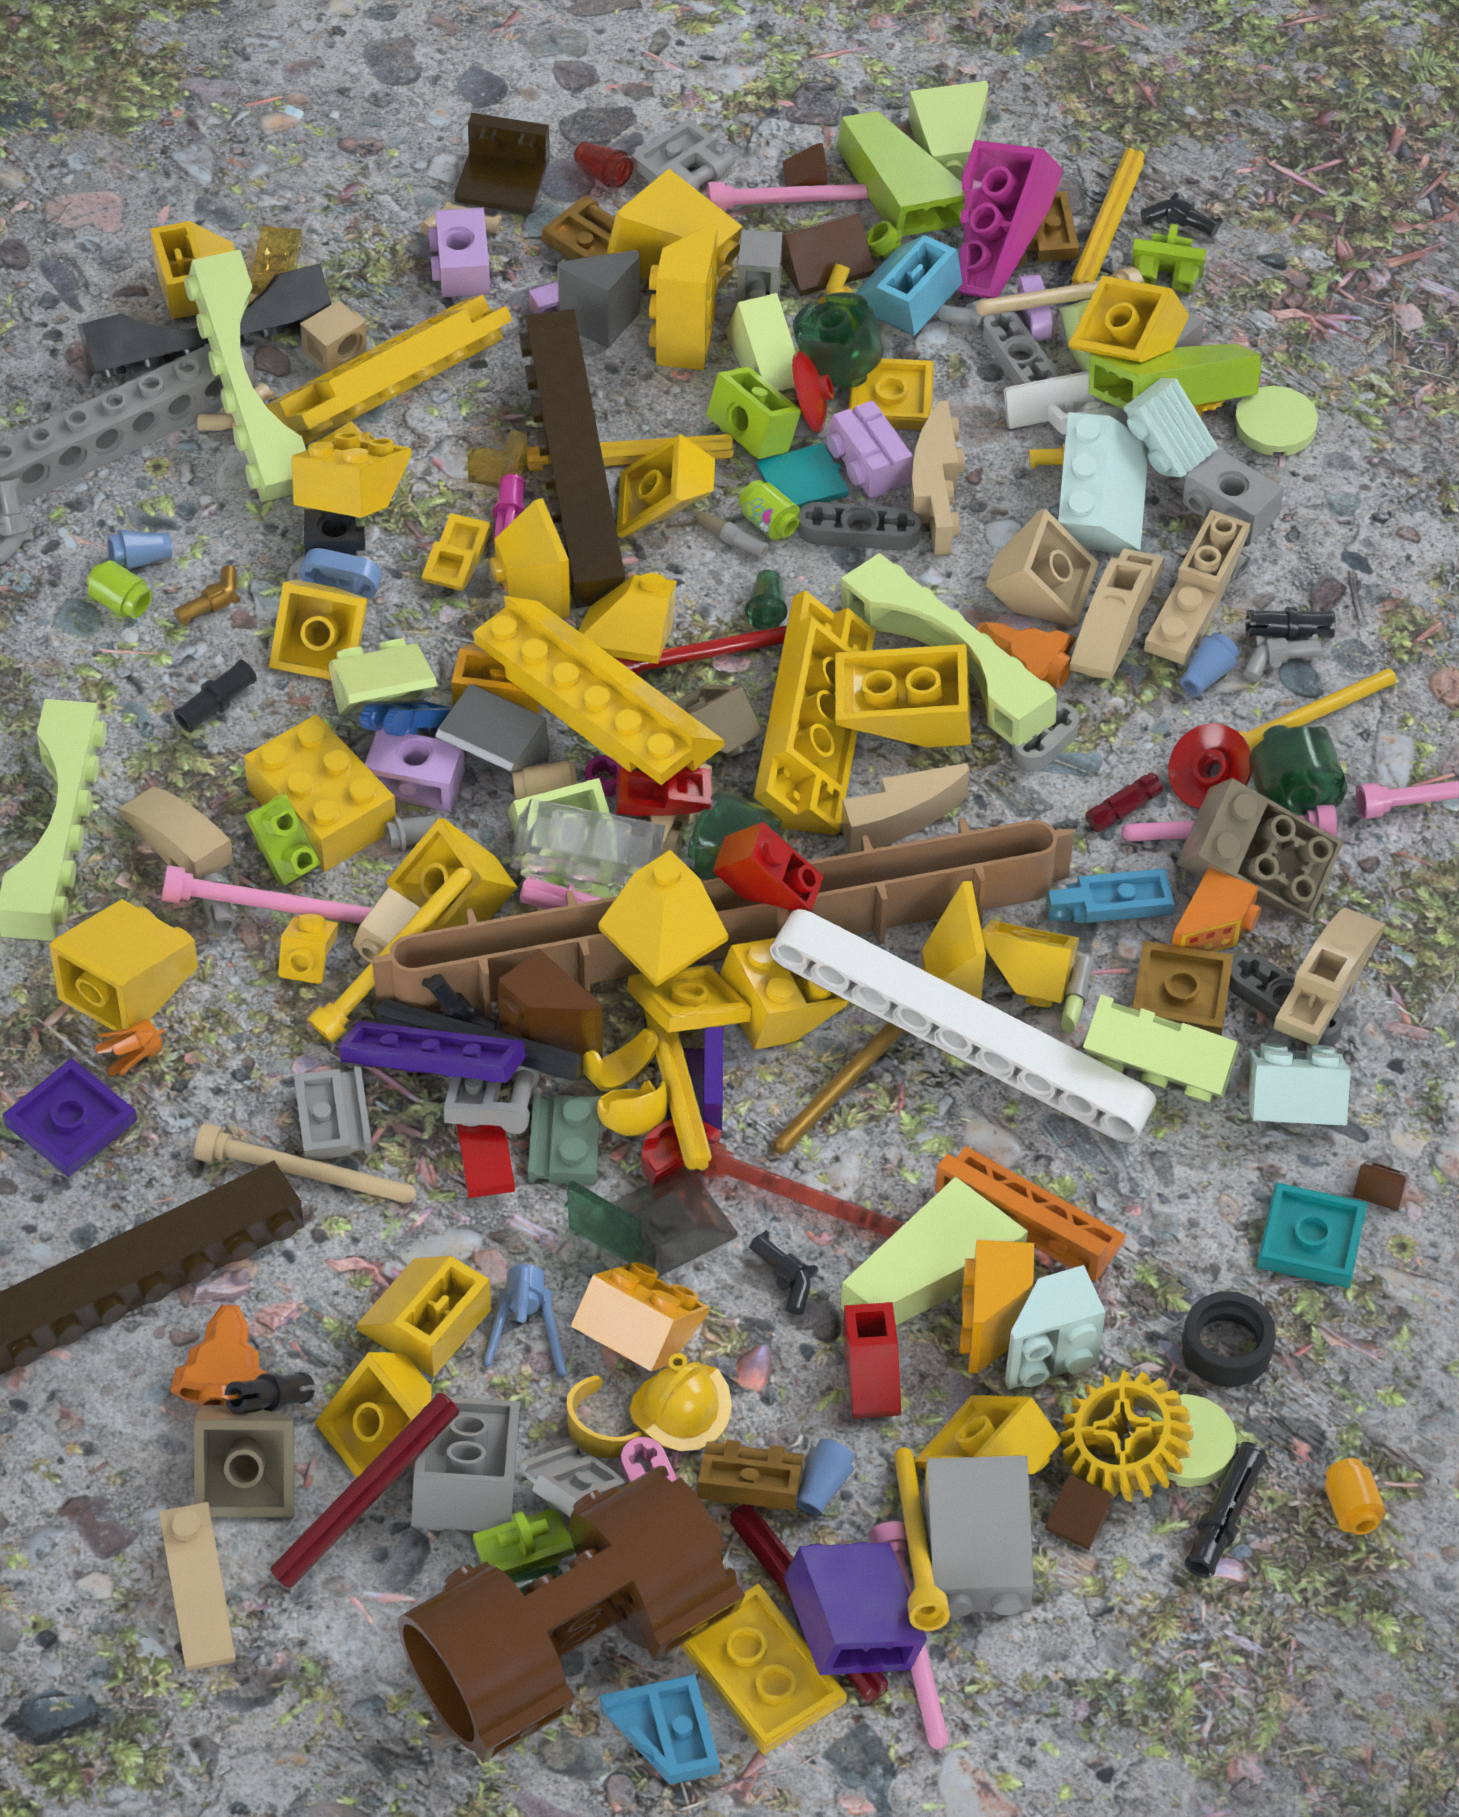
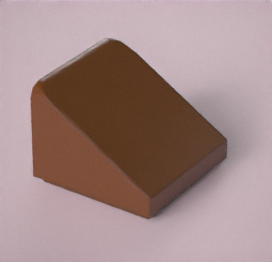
[782,143,828,187]
[1045,1475,1113,1550]

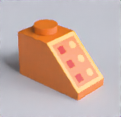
[1172,867,1262,952]

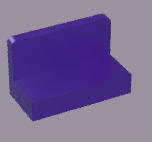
[667,1027,723,1130]

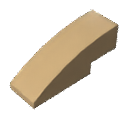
[841,763,970,853]
[118,786,233,879]

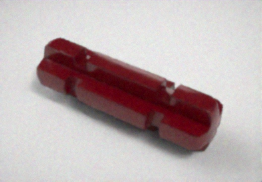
[1085,773,1163,832]

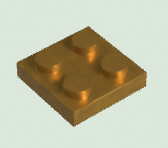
[1132,941,1233,1036]

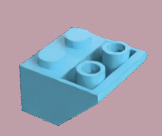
[851,235,962,336]

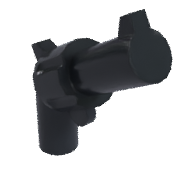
[1140,192,1223,237]
[422,975,498,1030]
[749,1230,819,1315]

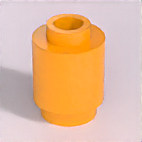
[1324,1458,1386,1535]

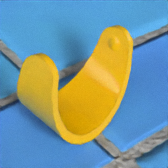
[582,1028,659,1092]
[566,1375,646,1458]

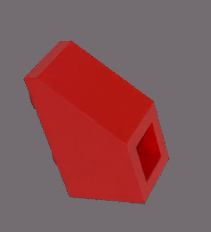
[712,822,824,912]
[842,1302,902,1419]

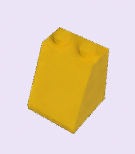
[606,168,743,289]
[49,899,198,1031]

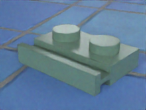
[528,1094,600,1185]

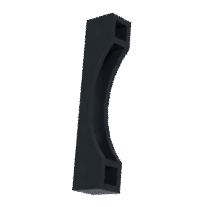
[77,263,331,378]

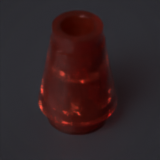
[574,141,633,187]

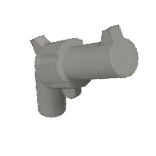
[939,292,1014,327]
[0,478,34,564]
[1243,634,1321,682]

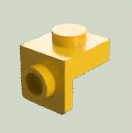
[278,914,339,984]

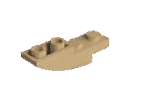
[910,400,965,556]
[1144,510,1251,665]
[1070,548,1164,680]
[1274,907,1386,1046]

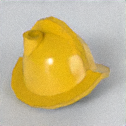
[629,1353,732,1452]

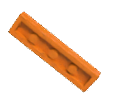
[935,1146,1126,1282]

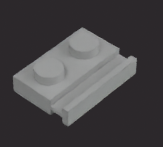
[294,1066,372,1160]
[515,1443,628,1517]

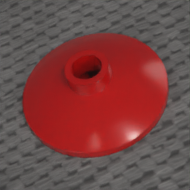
[792,351,834,433]
[1168,723,1253,809]

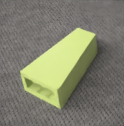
[841,1177,1028,1326]

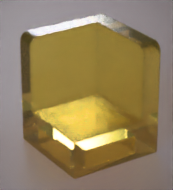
[467,430,528,488]

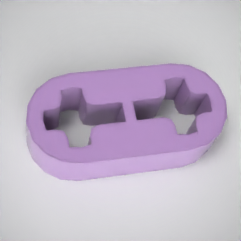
[1017,274,1053,342]

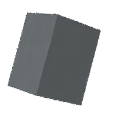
[557,250,640,348]
[435,683,550,772]

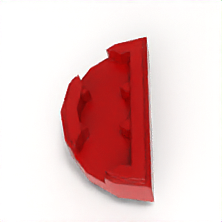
[640,1118,722,1186]

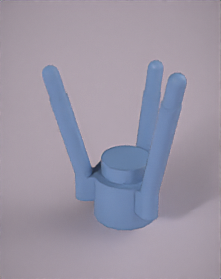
[482,1264,567,1378]

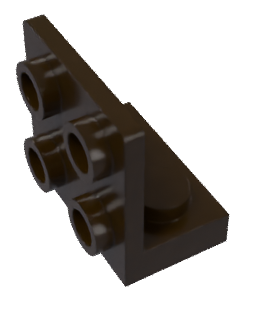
[454,113,550,214]

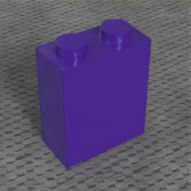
[784,1542,927,1675]

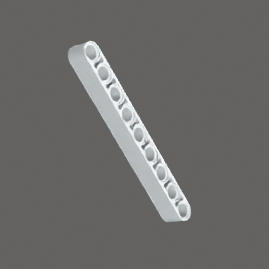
[770,909,1156,1143]

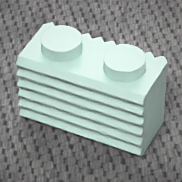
[1124,378,1218,477]

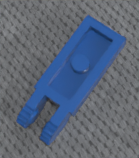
[360,700,453,737]

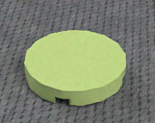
[1235,386,1318,456]
[1142,1394,1237,1487]

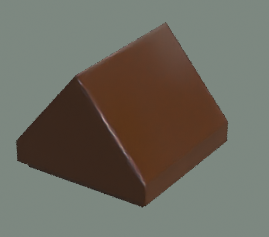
[1353,1160,1410,1211]

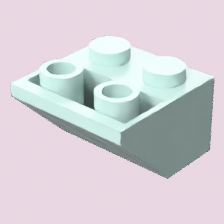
[1248,1043,1351,1125]
[1005,1265,1106,1390]

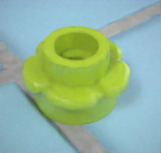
[866,221,903,258]

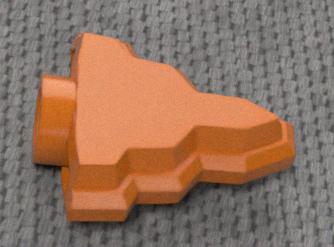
[975,622,1075,689]
[171,1304,268,1408]

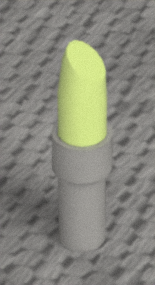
[1061,955,1094,1033]

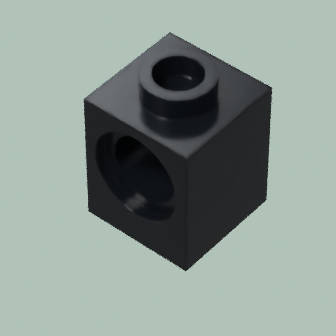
[304,509,366,556]

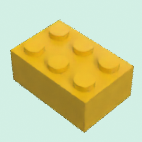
[244,714,396,872]

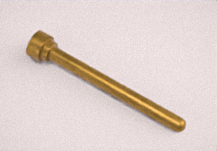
[773,1022,909,1154]

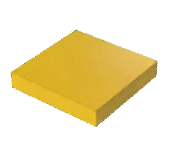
[849,356,934,430]
[627,965,752,1033]

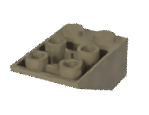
[1176,778,1344,921]

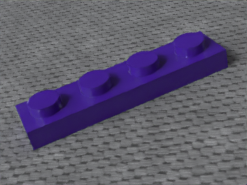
[338,1021,526,1083]

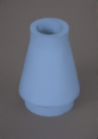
[107,530,172,570]
[1180,633,1239,697]
[796,1439,855,1516]

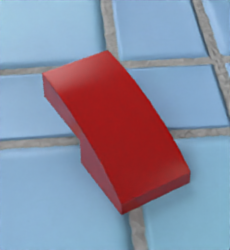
[615,766,712,816]
[456,1124,515,1198]

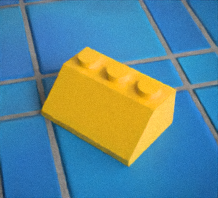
[649,224,718,371]

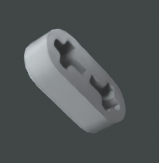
[1012,702,1079,772]

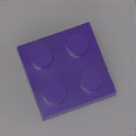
[3,1058,137,1178]

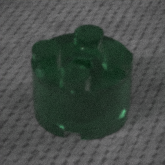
[792,292,884,387]
[1248,725,1348,815]
[687,790,781,880]

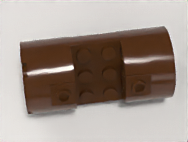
[398,1465,745,1764]

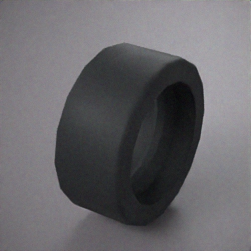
[1182,1291,1276,1387]

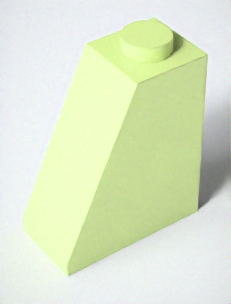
[908,81,989,181]
[726,293,798,404]

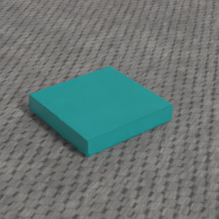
[1256,1182,1368,1289]

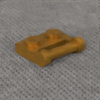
[542,195,615,260]

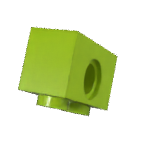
[706,366,801,459]

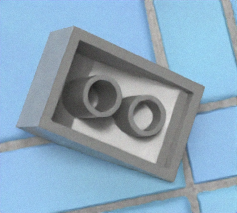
[411,1396,520,1532]

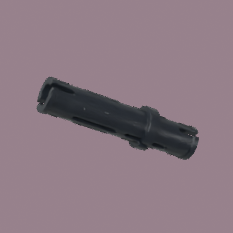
[1184,1442,1267,1578]

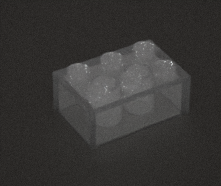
[510,798,665,896]

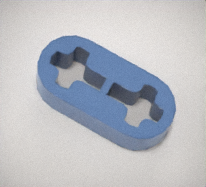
[299,548,383,598]

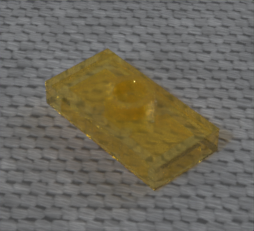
[251,226,302,295]

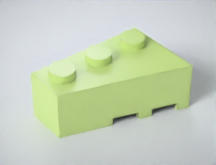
[1083,994,1240,1103]

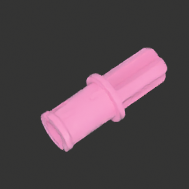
[520,877,604,909]

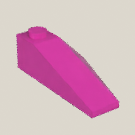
[958,140,1063,299]

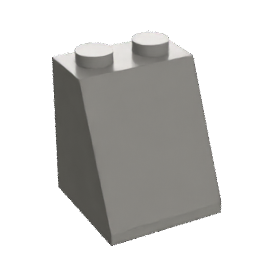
[922,1455,1034,1617]

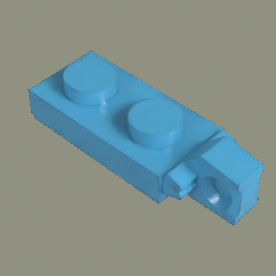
[1045,868,1175,923]

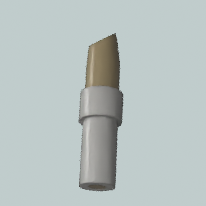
[698,511,769,559]

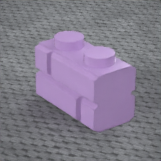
[826,400,914,499]

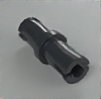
[1245,607,1336,641]
[173,659,257,733]
[224,1372,315,1414]

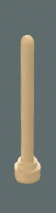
[976,267,1144,316]
[194,1123,416,1203]

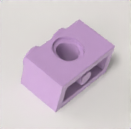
[428,208,490,297]
[365,728,465,812]

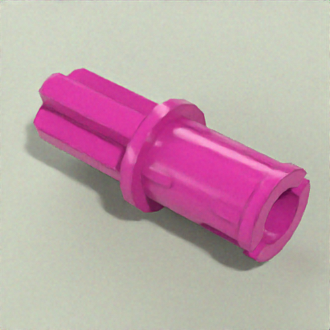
[492,474,526,544]

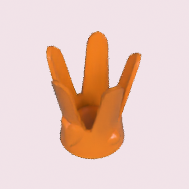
[94,1019,165,1077]

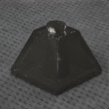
[608,1166,738,1278]

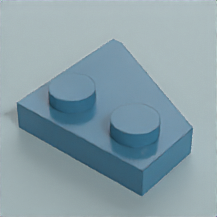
[600,1674,720,1785]

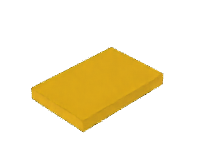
[679,1583,847,1755]

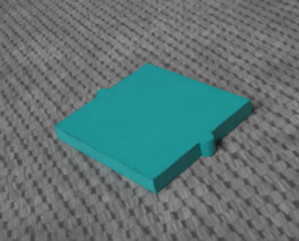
[755,442,849,510]

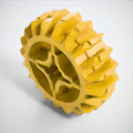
[1060,1370,1194,1502]

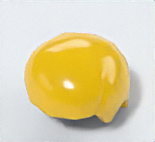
[597,1080,668,1136]

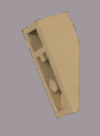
[159,1502,236,1671]

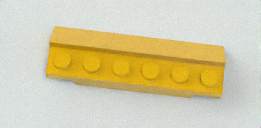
[265,294,513,445]
[754,590,876,835]
[473,596,725,785]

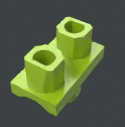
[1131,223,1207,293]
[244,793,321,886]
[473,1509,575,1580]

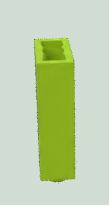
[836,111,965,236]
[1088,343,1261,410]

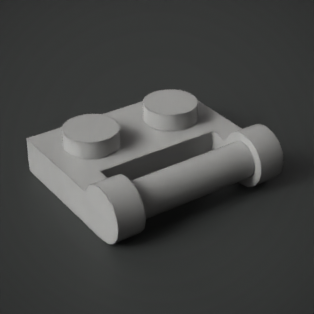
[444,1066,541,1134]

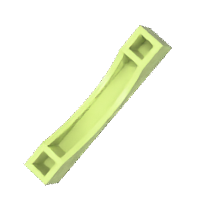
[184,250,306,502]
[841,553,1057,746]
[0,699,107,941]

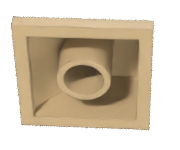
[986,508,1099,626]

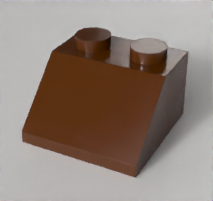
[498,949,603,1059]

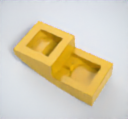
[421,513,492,591]

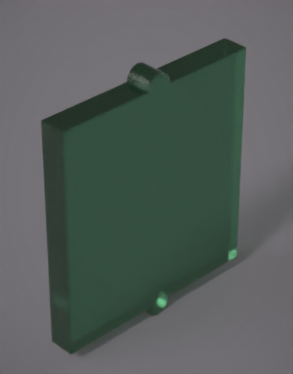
[564,1180,646,1264]

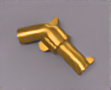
[173,565,240,626]

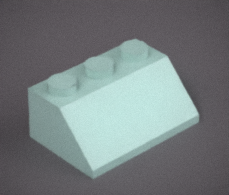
[1058,412,1149,553]

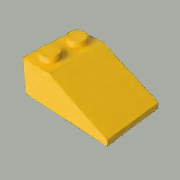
[835,644,972,748]

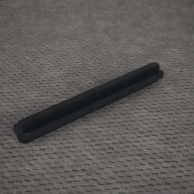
[375,999,584,1081]

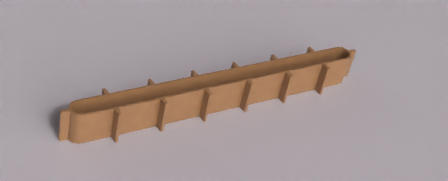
[372,818,1074,1018]

